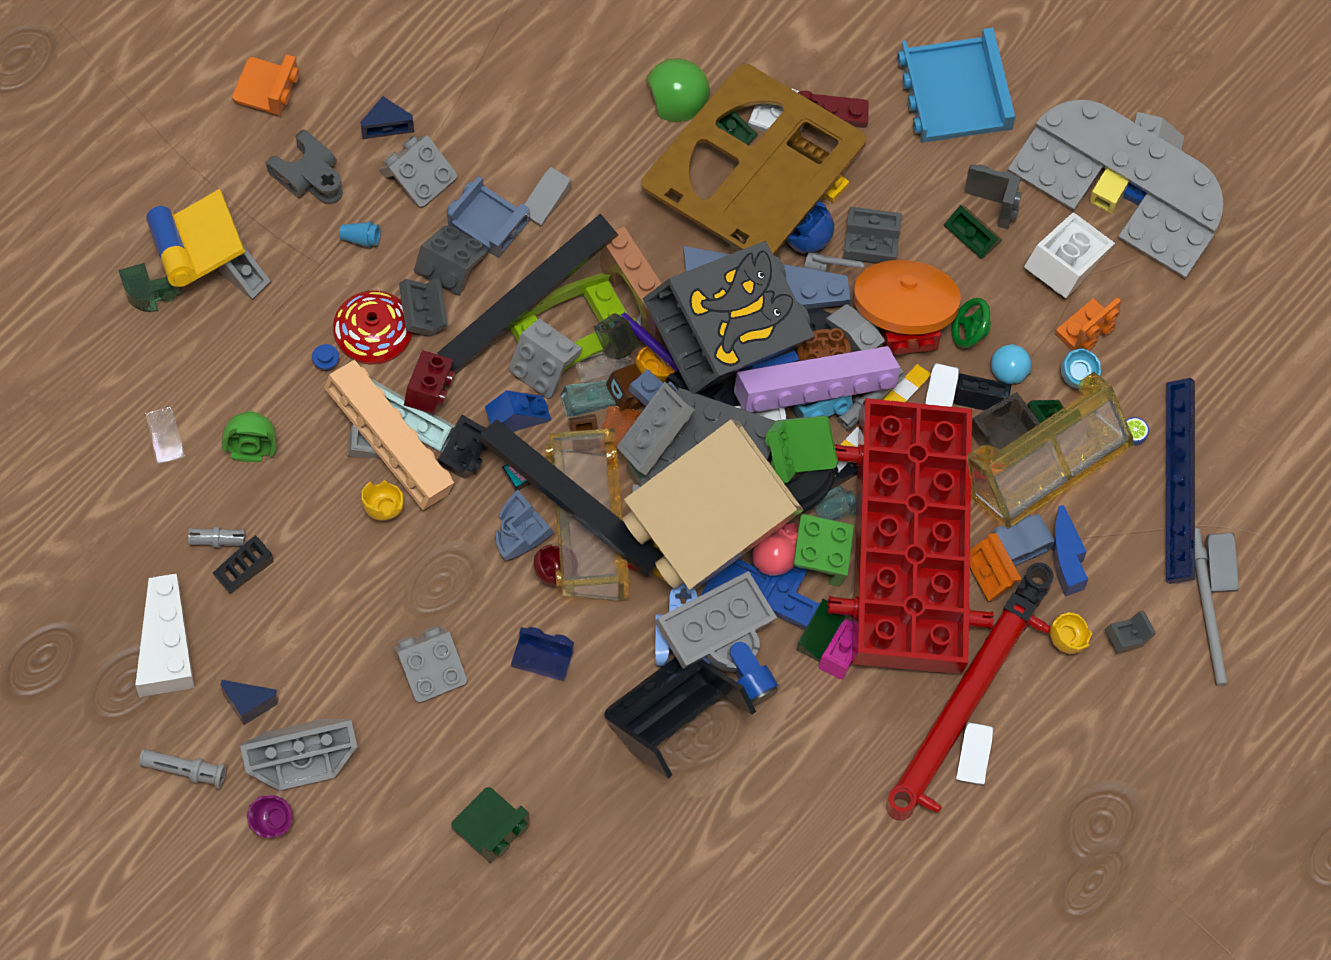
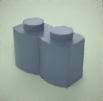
[992,514,1055,567]

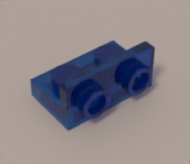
[511,627,574,682]

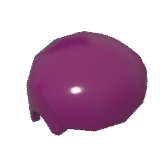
[247,795,294,838]

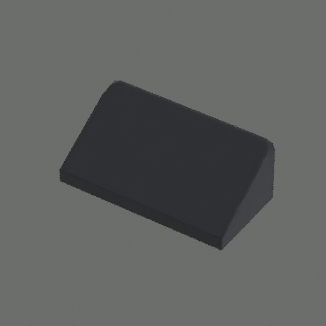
[953,373,1012,414]

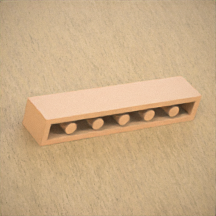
[324,360,454,510]

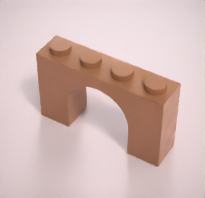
[601,226,665,345]

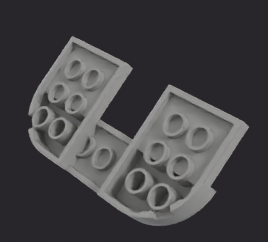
[1008,100,1223,280]

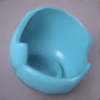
[991,344,1032,384]
[1061,348,1101,389]

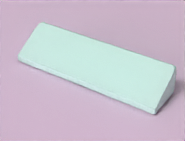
[369,377,455,451]

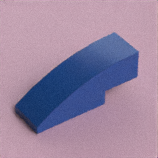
[1053,505,1088,597]

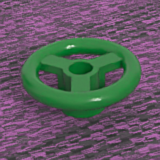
[951,298,991,348]

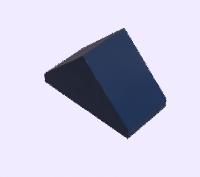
[360,96,414,139]
[220,680,279,725]

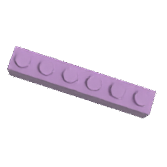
[734,346,900,413]

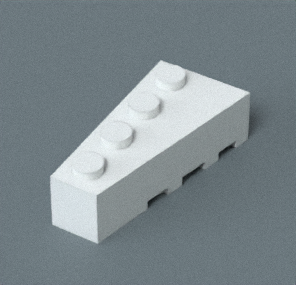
[135,574,195,697]

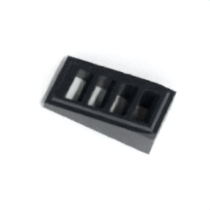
[213,535,274,594]

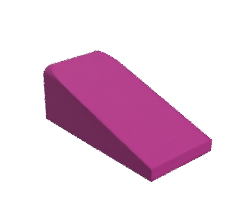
[819,619,853,679]

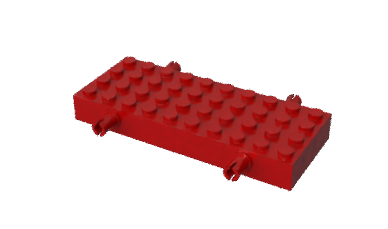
[827,398,996,674]

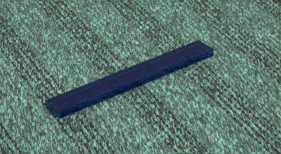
[1166,378,1195,584]

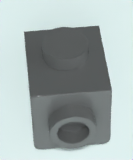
[1105,611,1155,653]

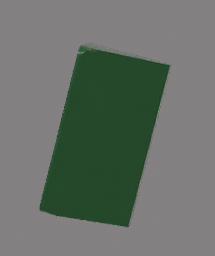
[944,205,1003,259]
[796,599,846,662]

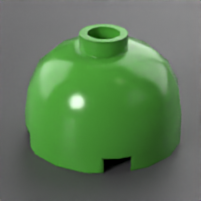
[222,411,277,462]

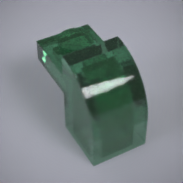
[119,263,181,312]

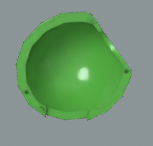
[646,58,710,122]

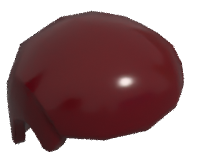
[533,544,578,586]

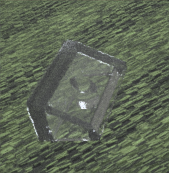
[574,346,632,389]

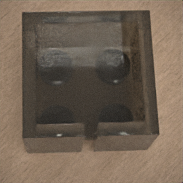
[972,392,1048,473]

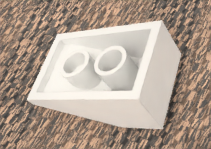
[1024,212,1115,298]

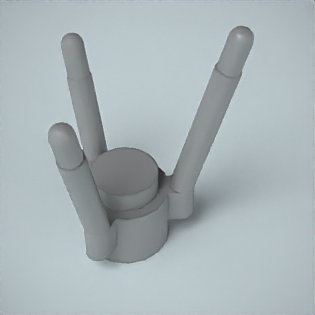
[804,252,864,272]

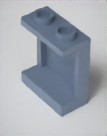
[447,176,530,259]

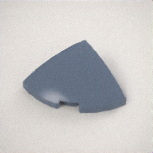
[496,490,554,560]

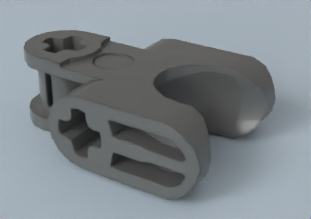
[265,129,343,204]

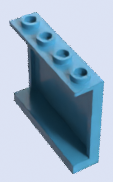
[897,28,1015,143]

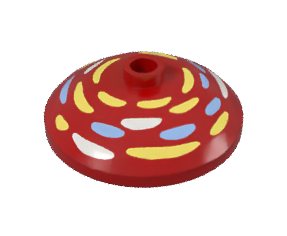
[333,290,413,365]

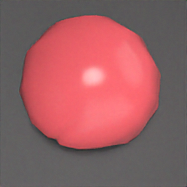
[752,534,795,576]

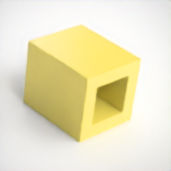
[1090,168,1129,214]

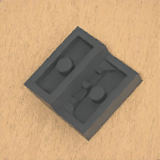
[843,207,902,263]

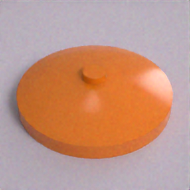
[853,260,961,334]

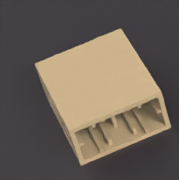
[623,419,804,590]

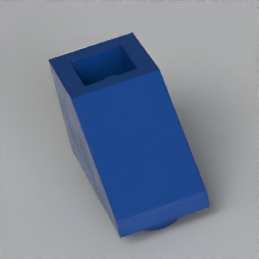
[485,390,551,432]

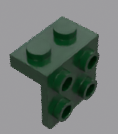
[451,787,530,863]

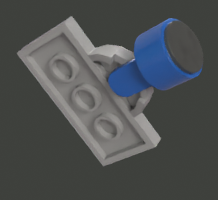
[655,571,779,706]

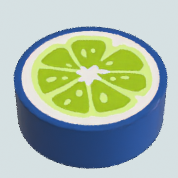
[1121,417,1149,446]

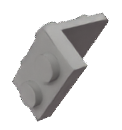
[379,135,457,207]
[509,318,582,398]
[392,626,467,702]

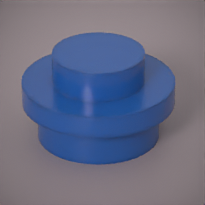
[312,344,339,371]

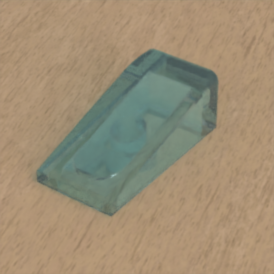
[561,380,617,417]

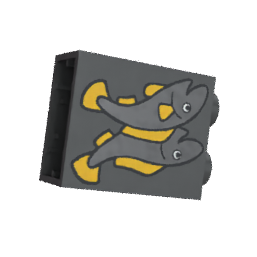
[642,241,815,394]

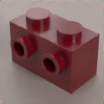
[404,350,455,415]

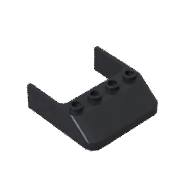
[604,657,756,779]

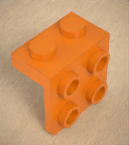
[232,54,300,116]

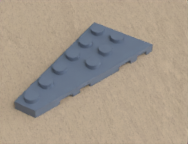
[684,246,851,309]

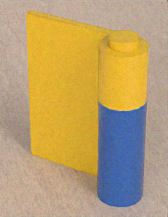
[146,189,246,287]

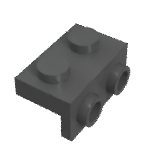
[399,278,447,336]

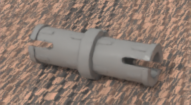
[188,526,245,548]

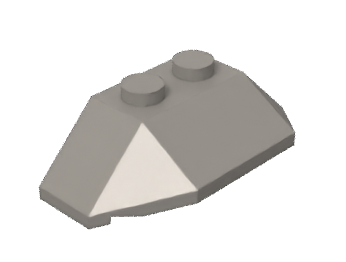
[240,719,357,791]

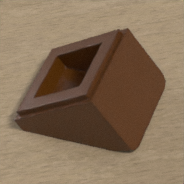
[568,414,600,447]

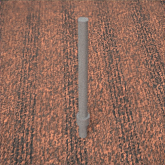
[1189,528,1227,686]

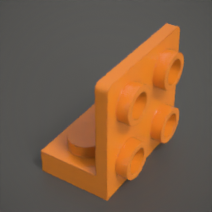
[1055,297,1121,351]

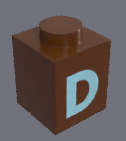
[606,363,643,411]

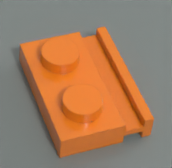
[970,533,1022,601]

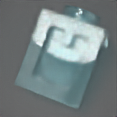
[814,485,857,521]

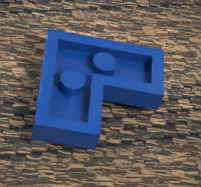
[763,566,819,629]

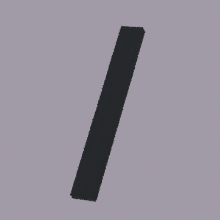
[437,213,618,375]
[478,419,665,577]

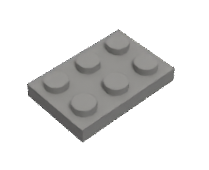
[616,382,695,475]

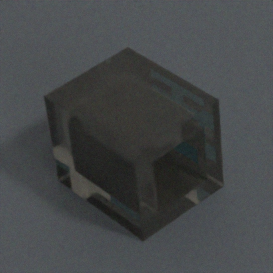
[593,313,639,360]

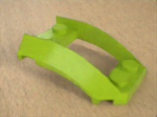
[510,273,637,374]

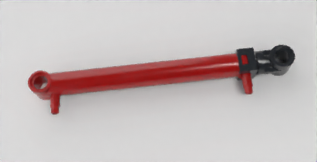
[886,563,1054,821]

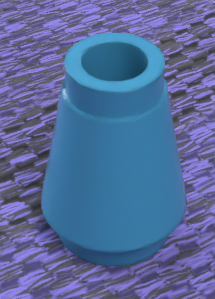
[340,221,381,248]

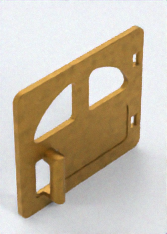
[641,64,866,255]

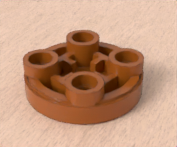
[797,328,851,361]

